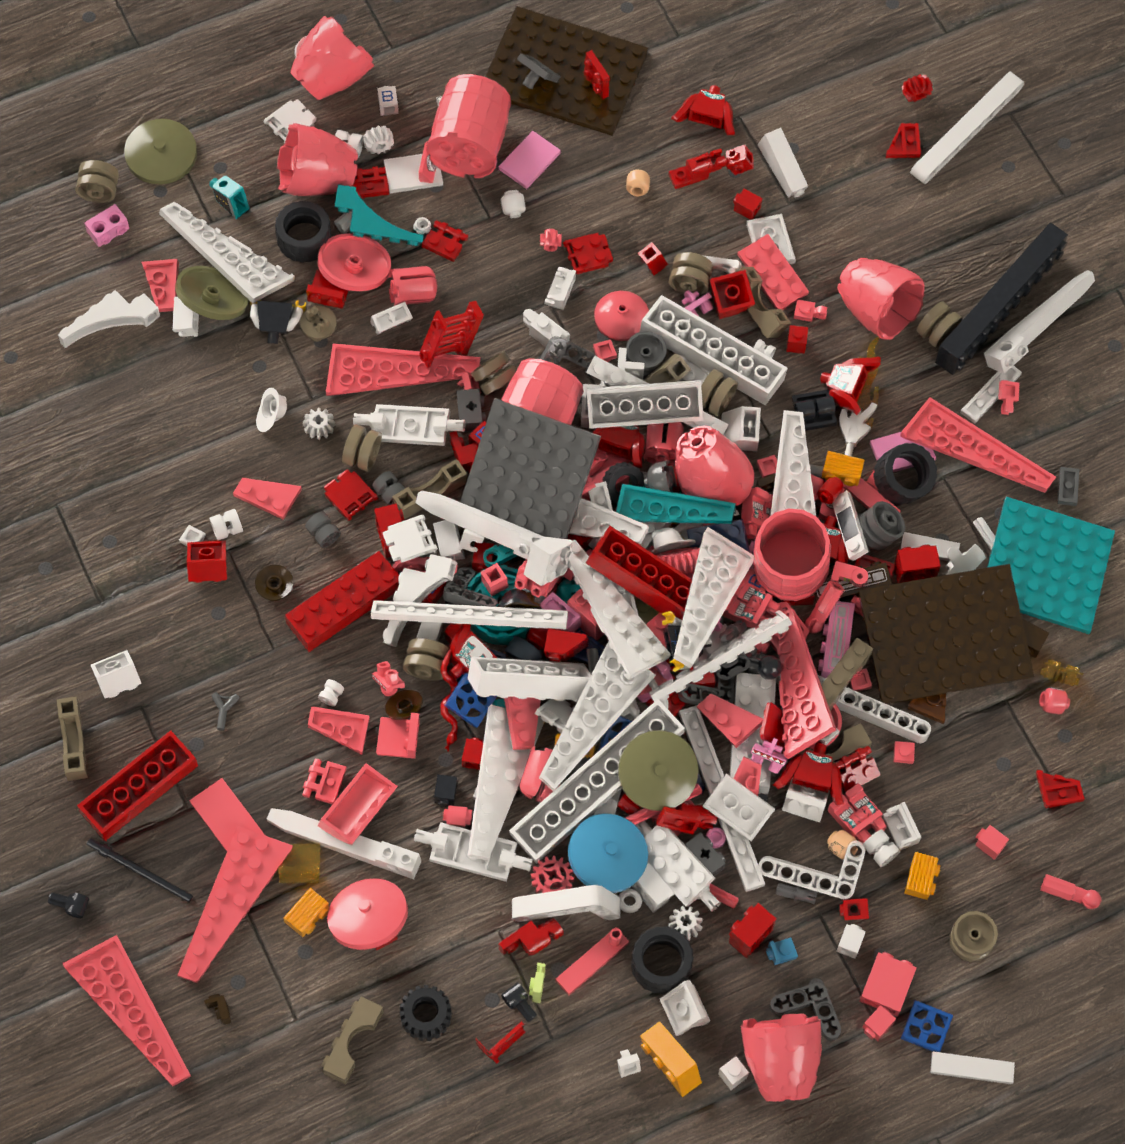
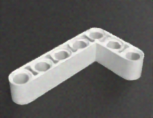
[758,841,865,899]
[512,885,620,922]

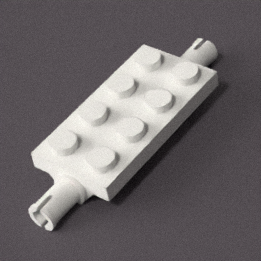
[353,404,466,446]
[635,821,721,912]
[414,822,533,882]

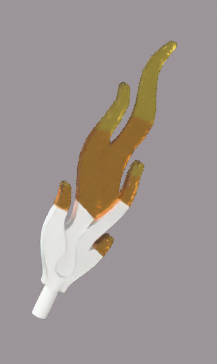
[839,337,879,456]

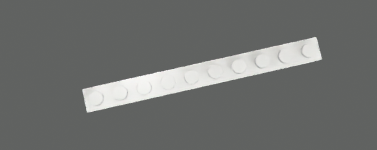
[371,601,568,629]
[679,705,765,892]

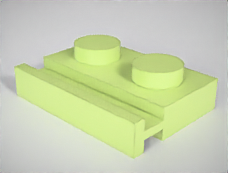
[529,963,546,1003]

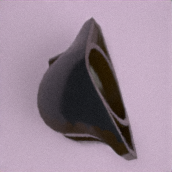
[497,589,542,609]

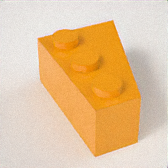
[640,1022,702,1097]

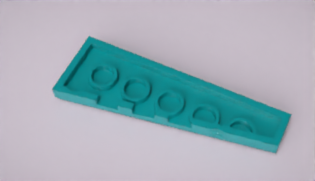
[616,484,735,524]

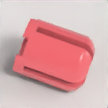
[388,266,437,306]
[643,422,684,465]
[519,747,561,802]

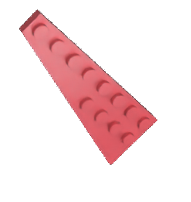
[326,344,481,396]
[900,397,1056,493]
[178,826,293,983]
[63,935,191,1087]

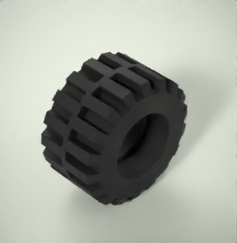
[400,985,452,1041]

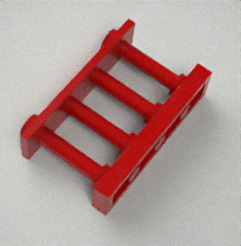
[419,300,484,368]

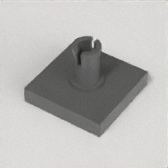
[517,53,561,89]

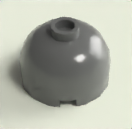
[644,460,677,493]

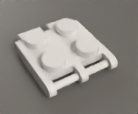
[263,99,316,144]
[383,515,438,563]
[535,699,575,733]

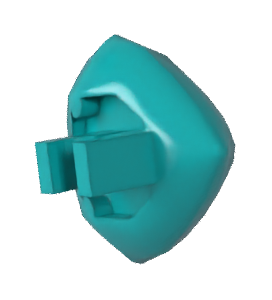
[555,578,581,604]

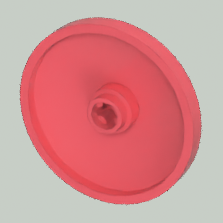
[317,233,391,291]
[327,879,408,950]

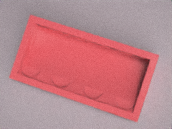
[318,763,398,845]

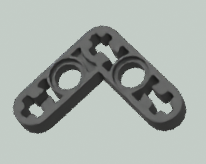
[540,336,596,369]
[443,567,497,607]
[678,667,735,705]
[770,983,841,1041]

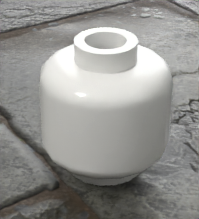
[501,190,526,218]

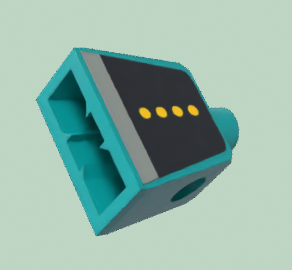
[209,176,250,219]

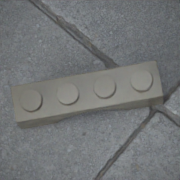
[739,267,791,338]
[643,354,691,384]
[392,459,467,519]
[821,638,873,710]
[57,697,88,781]
[790,723,872,763]
[322,997,384,1085]

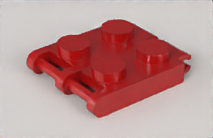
[563,233,613,275]
[324,469,378,521]

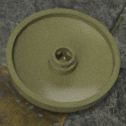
[124,119,197,185]
[175,266,249,320]
[618,730,698,811]

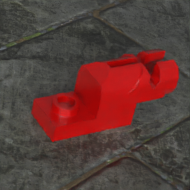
[669,148,726,189]
[449,431,479,474]
[656,802,718,835]
[498,918,564,956]

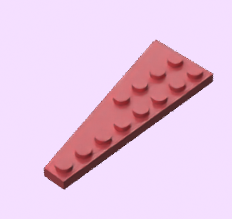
[776,608,837,759]

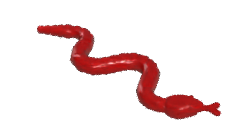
[440,650,458,752]

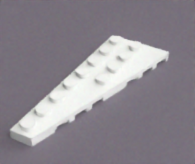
[159,202,295,303]
[770,410,816,516]
[569,498,649,545]
[673,527,754,668]
[567,540,671,679]
[649,610,792,702]
[539,641,655,791]
[468,705,544,860]

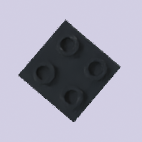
[792,390,837,431]

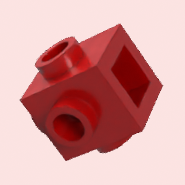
[726,145,754,175]

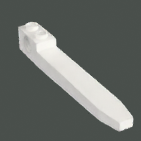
[984,270,1095,374]
[416,491,544,560]
[267,808,421,879]

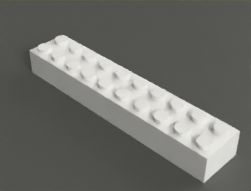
[509,699,685,864]

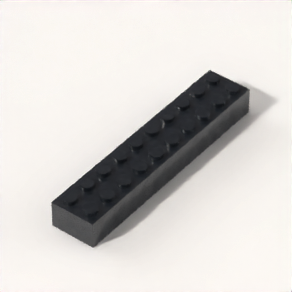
[935,222,1068,375]

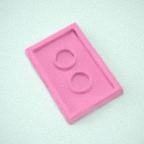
[499,131,561,189]
[870,432,936,473]

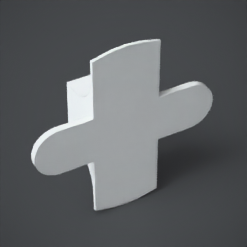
[946,544,986,575]

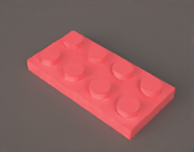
[737,234,809,310]

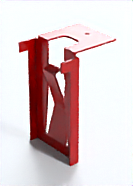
[475,1021,526,1064]

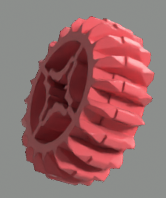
[656,547,700,573]

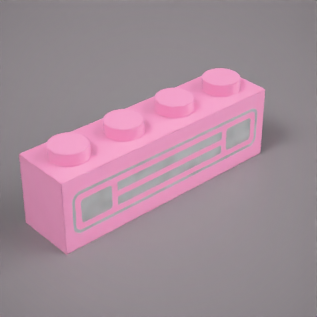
[818,601,855,678]

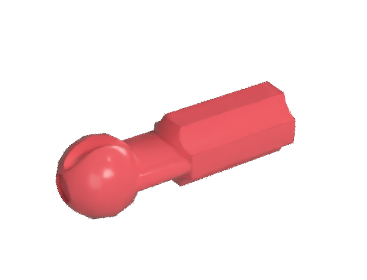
[805,581,844,634]
[1040,874,1101,909]

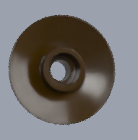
[255,565,294,601]
[385,689,423,720]

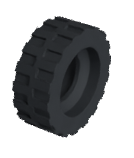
[602,462,645,504]

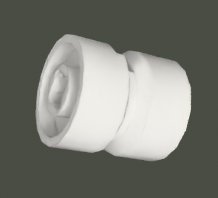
[335,130,363,158]
[209,509,243,541]
[863,829,900,867]

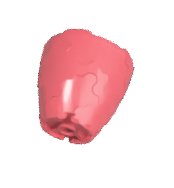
[290,16,374,100]
[277,123,358,196]
[837,258,924,340]
[675,426,754,506]
[741,1014,822,1101]

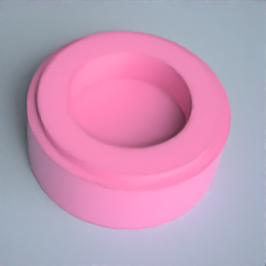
[706,827,726,849]

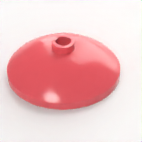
[594,291,649,341]

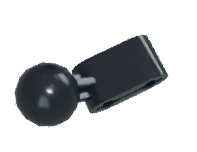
[716,652,782,680]

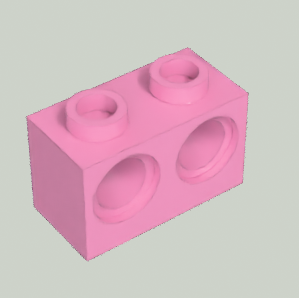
[85,204,129,247]
[540,592,581,632]

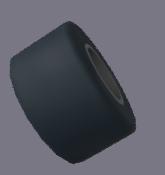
[505,636,543,661]

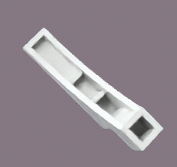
[58,290,160,348]
[383,554,457,647]

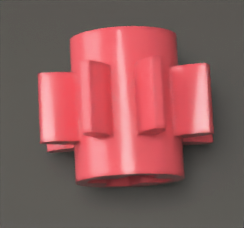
[540,229,562,252]

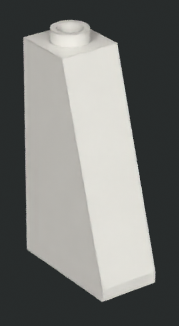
[758,128,808,197]

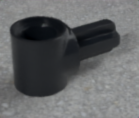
[48,893,90,919]
[501,982,537,1022]

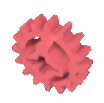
[531,856,574,893]

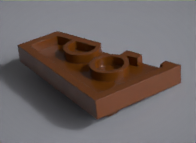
[908,694,946,725]

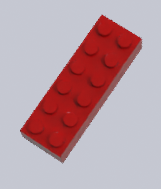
[585,526,692,620]
[285,551,399,652]
[77,730,198,841]

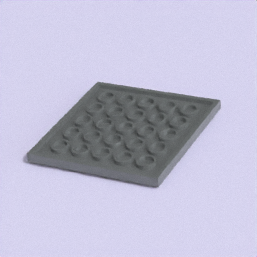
[460,398,601,539]

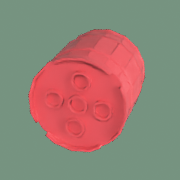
[426,74,511,178]
[501,359,584,425]
[753,508,831,601]

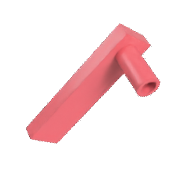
[555,927,629,995]

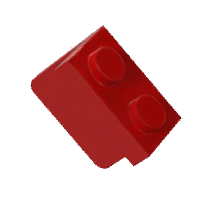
[306,269,349,309]
[760,702,800,753]

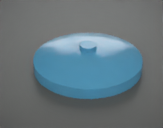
[568,814,648,893]

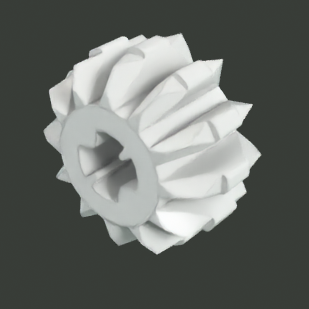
[363,125,394,154]
[303,407,335,440]
[668,906,703,940]

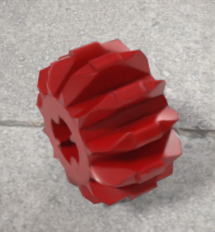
[902,74,933,102]

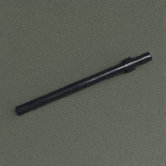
[87,838,193,903]

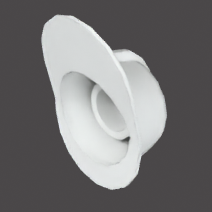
[256,388,287,432]
[651,527,695,554]

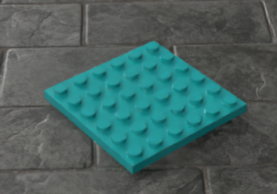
[987,497,1115,634]

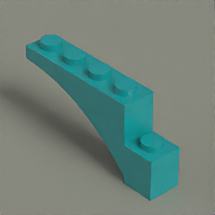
[335,184,423,246]

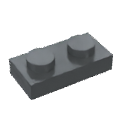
[1057,467,1079,506]

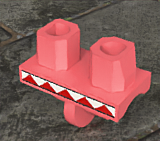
[372,661,405,696]

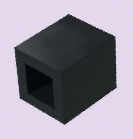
[434,774,458,807]

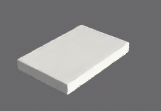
[384,154,443,193]
[746,214,796,264]
[703,773,775,841]

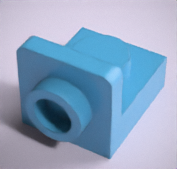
[766,938,798,965]

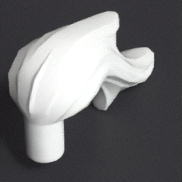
[705,256,742,274]

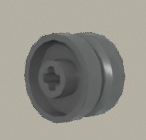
[626,331,667,379]
[858,501,905,551]

